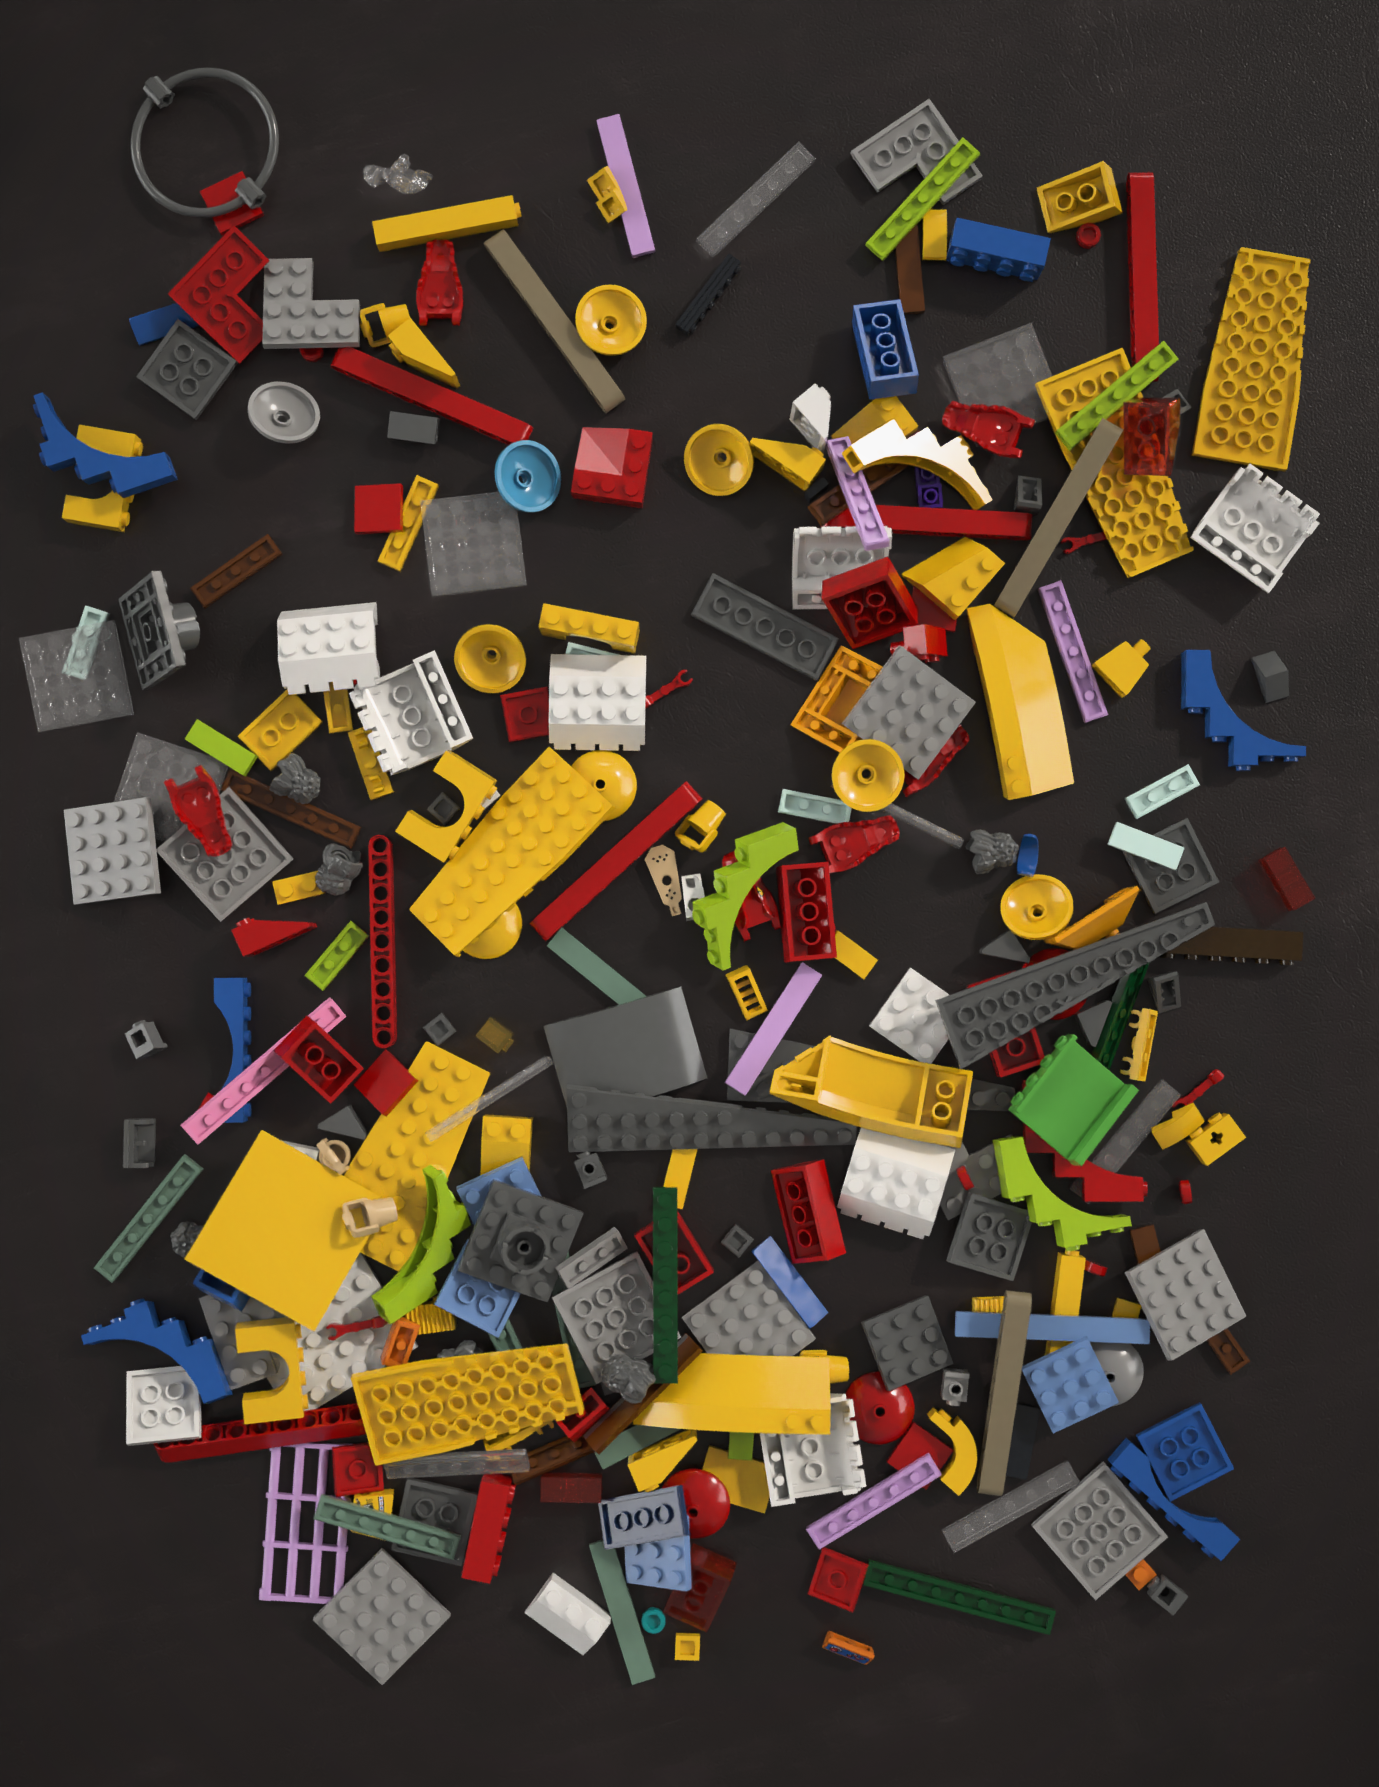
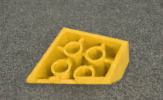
[901,537,1005,620]

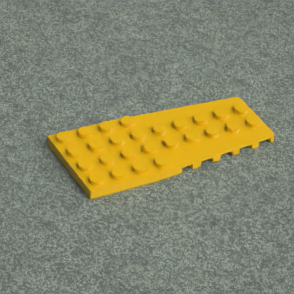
[1191,247,1311,472]
[1035,348,1194,578]
[409,747,615,957]
[344,1042,490,1272]
[351,1344,584,1466]

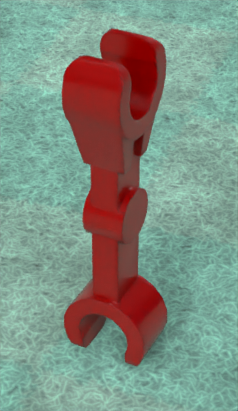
[1061,532,1107,554]
[645,670,693,709]
[1171,1069,1224,1108]
[326,1316,387,1340]

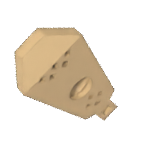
[645,845,682,916]

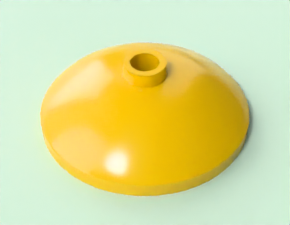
[575,285,647,356]
[684,424,754,496]
[454,624,526,693]
[832,739,904,812]
[571,750,637,821]
[1001,874,1073,940]
[463,903,522,959]

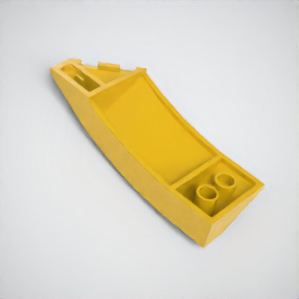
[770,1035,973,1148]

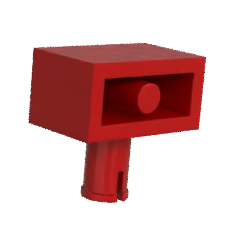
[890,624,948,663]
[554,1387,609,1443]

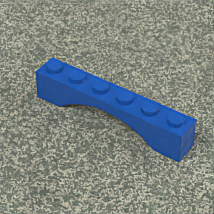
[214,978,252,1123]
[1108,1438,1240,1561]

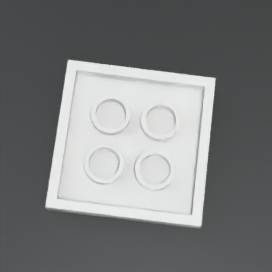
[869,968,949,1064]
[126,1366,201,1446]

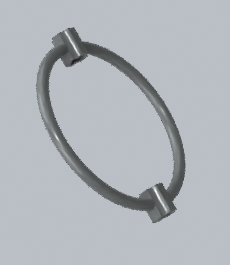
[131,67,279,218]

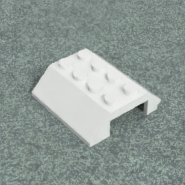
[1190,464,1320,593]
[792,526,892,609]
[277,602,380,695]
[349,650,473,775]
[549,654,646,751]
[837,1128,955,1239]
[760,1393,866,1507]

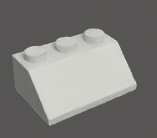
[790,384,831,453]
[525,1573,611,1655]

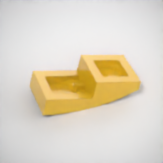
[587,166,627,223]
[922,210,947,260]
[835,930,878,979]
[1151,1103,1204,1149]

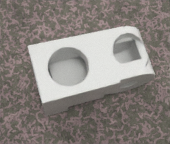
[681,873,705,921]

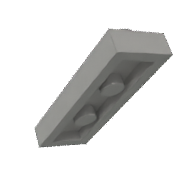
[555,1227,628,1289]

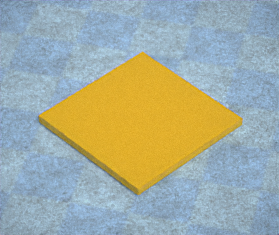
[185,1130,382,1331]

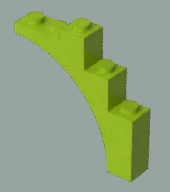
[692,822,799,971]
[993,1136,1132,1251]
[371,1165,471,1325]

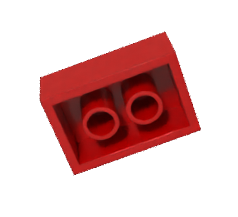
[273,1016,364,1104]
[634,1210,714,1294]

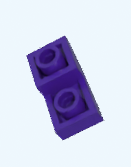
[914,466,943,508]

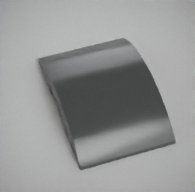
[543,986,707,1107]

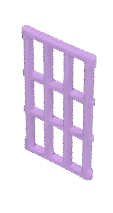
[259,1442,352,1604]

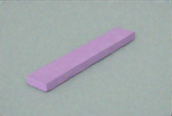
[596,114,655,258]
[825,436,890,551]
[1038,581,1108,723]
[725,962,822,1096]
[806,1452,942,1549]

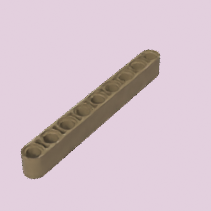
[484,229,626,413]
[994,418,1123,617]
[977,1290,1032,1496]

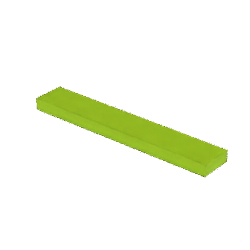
[865,137,980,261]
[1054,341,1178,451]

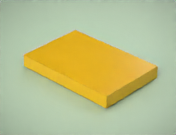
[238,689,323,771]
[702,1445,770,1514]

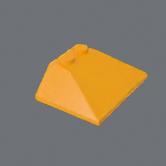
[790,645,883,753]
[1043,886,1139,950]

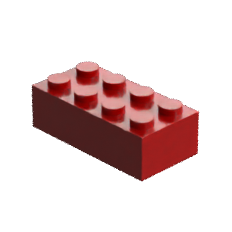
[967,970,1045,1077]
[461,1470,516,1584]

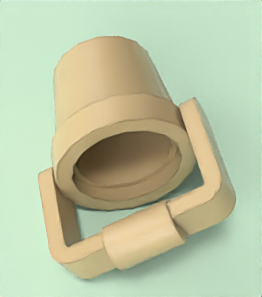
[317,1138,351,1175]
[342,1197,398,1238]

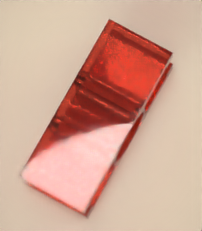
[1259,847,1315,911]
[540,1472,602,1503]

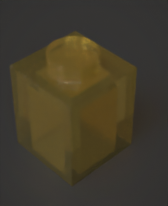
[476,1017,514,1054]

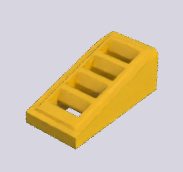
[726,965,768,1021]

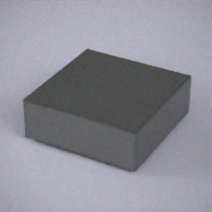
[427,792,461,826]
[423,1013,457,1046]
[720,1223,754,1258]

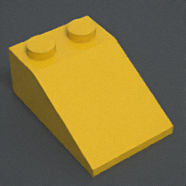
[1037,161,1123,233]
[388,318,460,389]
[831,396,918,444]
[750,438,826,491]
[481,1114,533,1175]
[628,1429,697,1492]

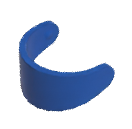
[1017,834,1039,877]

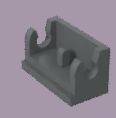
[387,411,441,444]
[123,1118,156,1168]

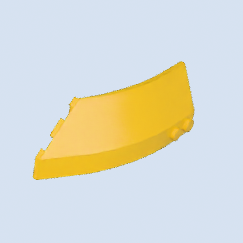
[966,604,1074,800]
[633,1353,830,1435]

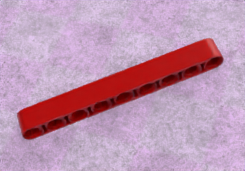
[1126,172,1159,382]
[331,347,533,445]
[820,505,1033,540]
[530,781,703,942]
[368,835,397,1049]
[153,1403,366,1463]

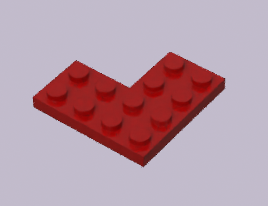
[168,225,270,364]

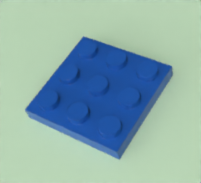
[1136,1402,1234,1502]

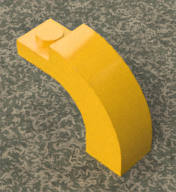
[927,1407,977,1496]

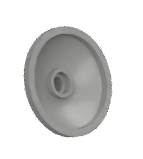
[248,382,320,443]
[1090,1342,1144,1406]

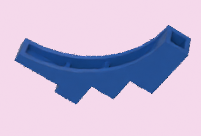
[33,392,178,498]
[1181,650,1306,771]
[81,1298,233,1404]

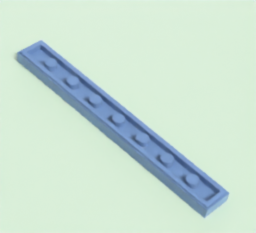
[955,1311,1150,1344]

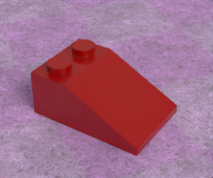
[231,918,317,957]

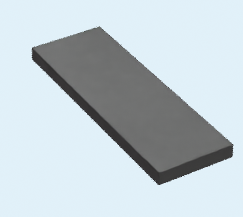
[691,573,839,681]

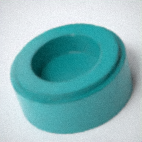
[641,1607,665,1634]

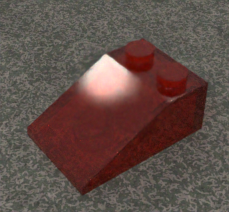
[1123,398,1180,476]
[663,1543,737,1633]

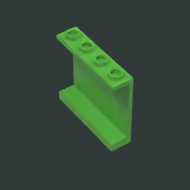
[1008,1034,1139,1166]

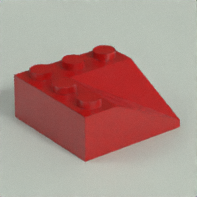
[571,427,653,508]
[822,556,918,649]

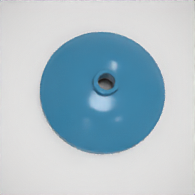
[495,440,561,513]

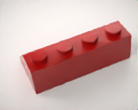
[776,862,837,962]
[771,1159,846,1264]

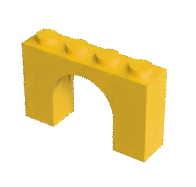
[62,425,143,532]
[539,603,640,654]
[395,750,498,863]
[235,1317,309,1424]

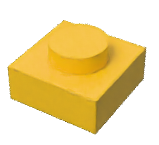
[675,1633,700,1661]

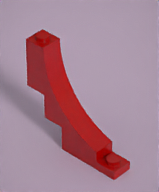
[1022,1080,1148,1202]

